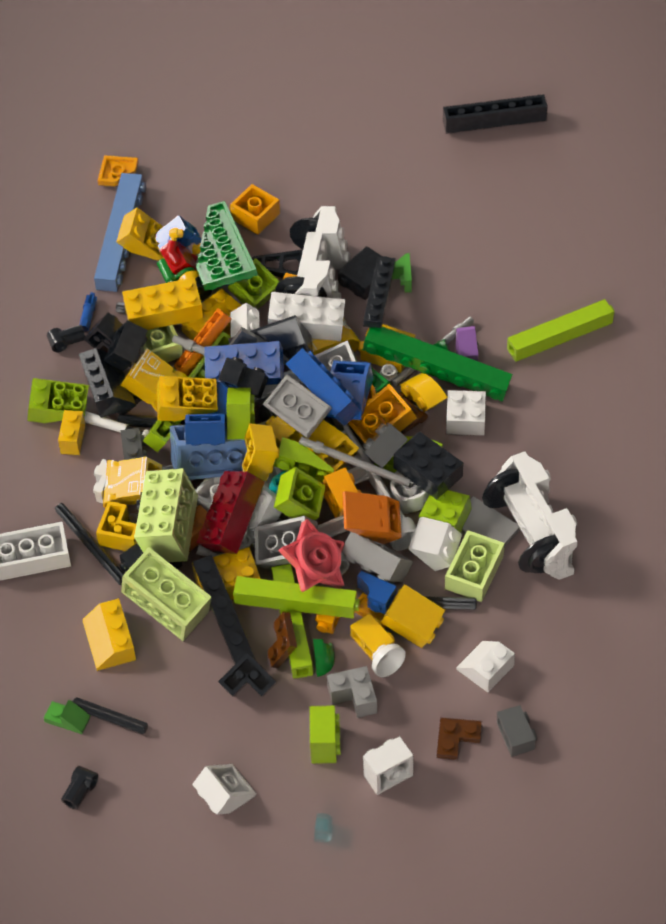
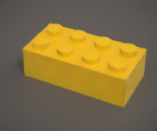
[122,277,203,330]

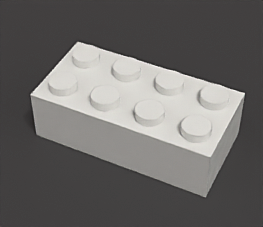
[268,292,345,341]
[0,522,71,581]

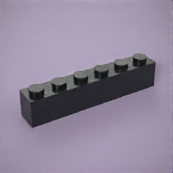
[443,94,548,134]

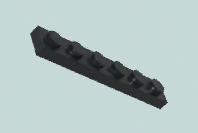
[363,256,396,328]
[193,555,256,664]

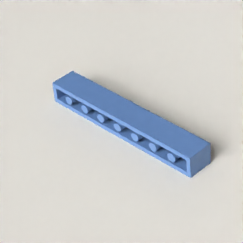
[94,173,146,292]

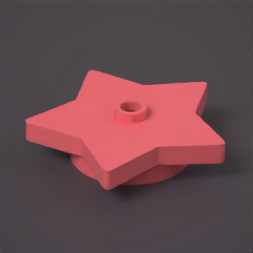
[279,519,344,592]

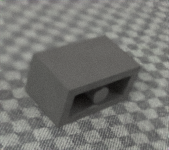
[496,705,538,757]

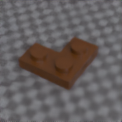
[268,612,297,668]
[437,717,482,760]

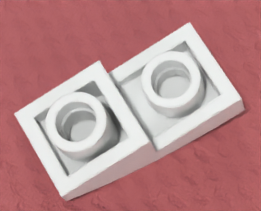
[93,459,107,503]

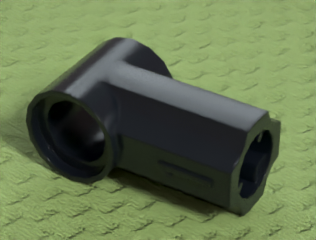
[47,325,85,353]
[61,765,99,809]

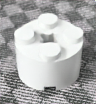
[390,471,429,514]

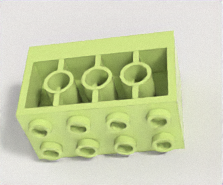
[134,469,198,562]
[121,547,211,641]

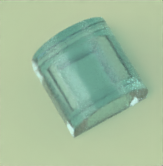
[314,813,333,842]

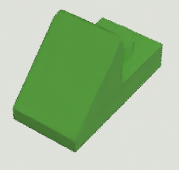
[392,253,412,293]
[44,700,90,734]

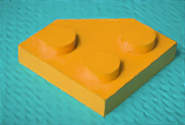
[98,155,139,187]

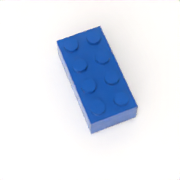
[204,341,284,385]
[286,348,361,426]

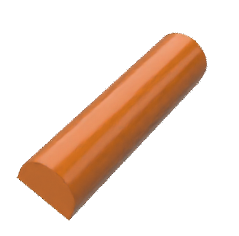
[173,308,232,376]

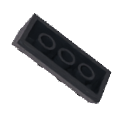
[228,315,313,360]
[79,348,136,418]

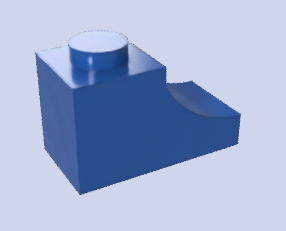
[357,571,397,615]

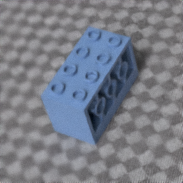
[170,421,247,480]

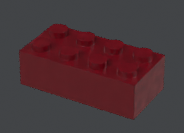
[196,471,265,554]

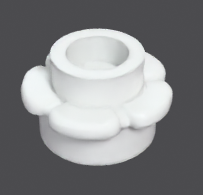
[379,364,398,381]

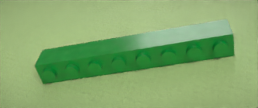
[362,326,513,402]

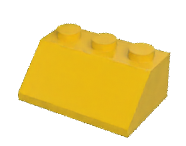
[82,598,136,671]

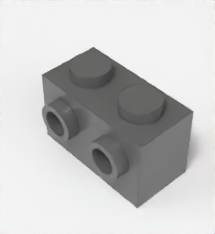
[120,428,147,460]

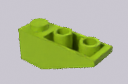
[274,437,334,482]

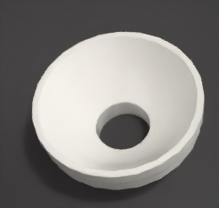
[372,644,406,678]

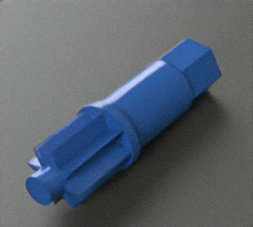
[79,292,97,332]

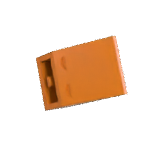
[343,491,402,545]

